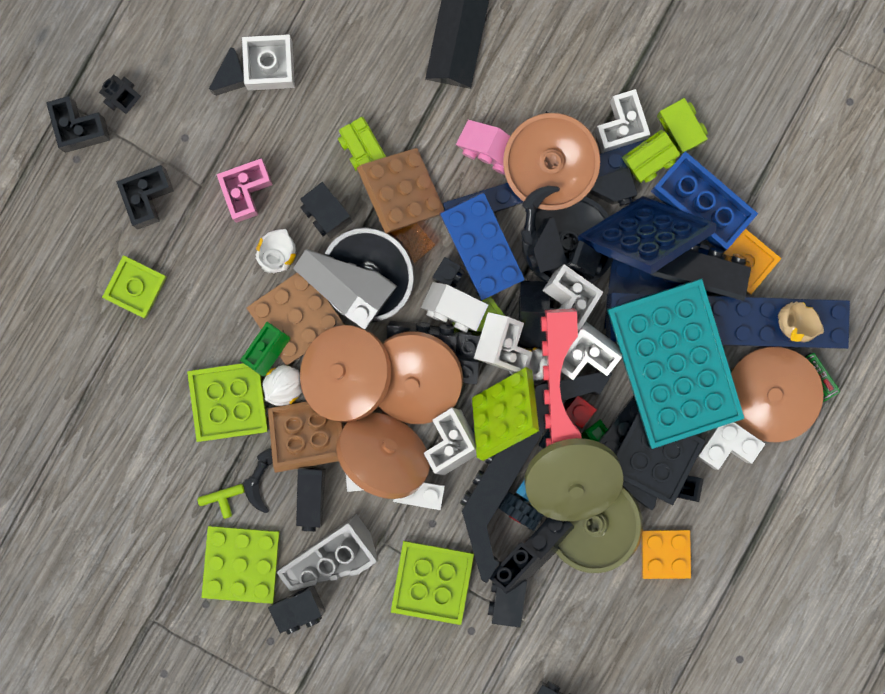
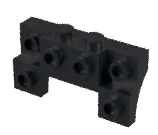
[386,321,482,385]

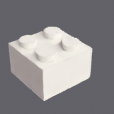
[242,35,295,90]

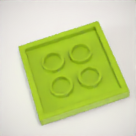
[187,363,269,442]
[472,367,539,461]
[201,526,280,604]
[391,540,474,625]

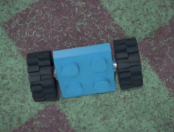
[498,429,550,531]

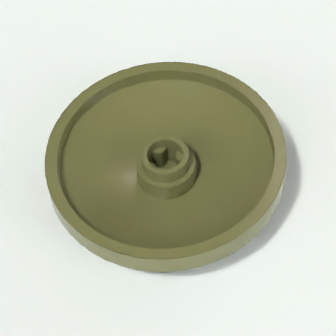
[524,438,623,521]
[547,486,643,573]

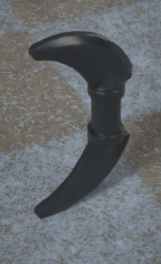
[521,186,560,246]
[244,448,273,513]

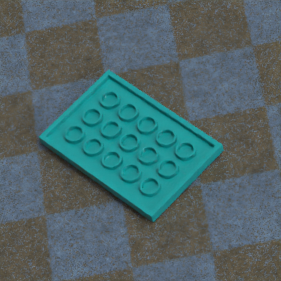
[607,279,745,449]

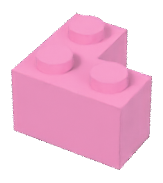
[456,120,510,175]
[216,158,273,223]

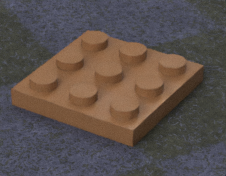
[357,148,444,233]
[246,273,345,366]
[268,401,343,473]

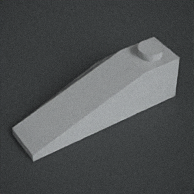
[293,249,397,330]
[276,514,378,591]

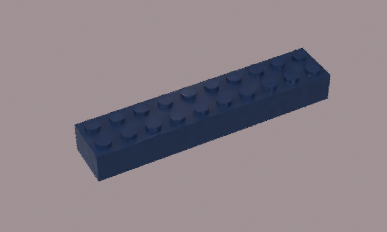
[606,293,850,349]

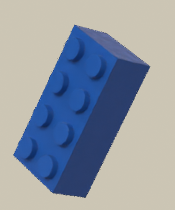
[651,151,758,251]
[439,192,525,300]

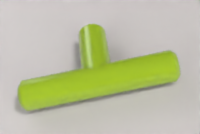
[197,484,245,519]

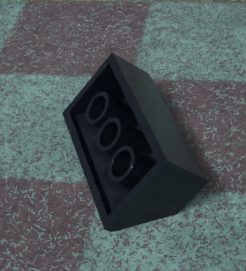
[650,244,751,301]

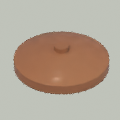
[503,113,600,210]
[300,325,391,422]
[379,332,463,424]
[731,347,823,442]
[336,413,430,499]

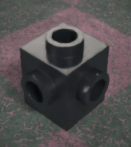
[99,74,141,114]

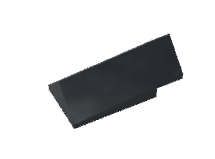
[425,0,489,89]

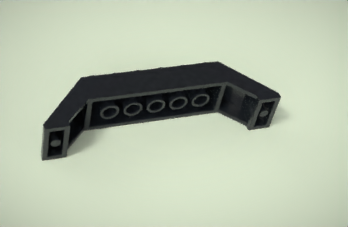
[460,372,612,583]

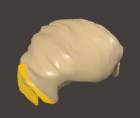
[778,301,824,342]

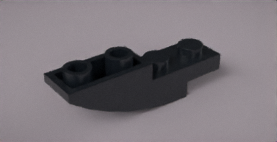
[490,517,574,594]

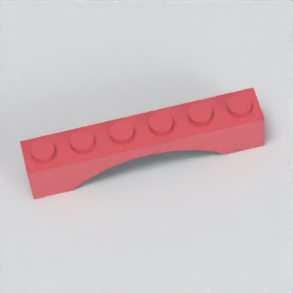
[541,309,581,447]

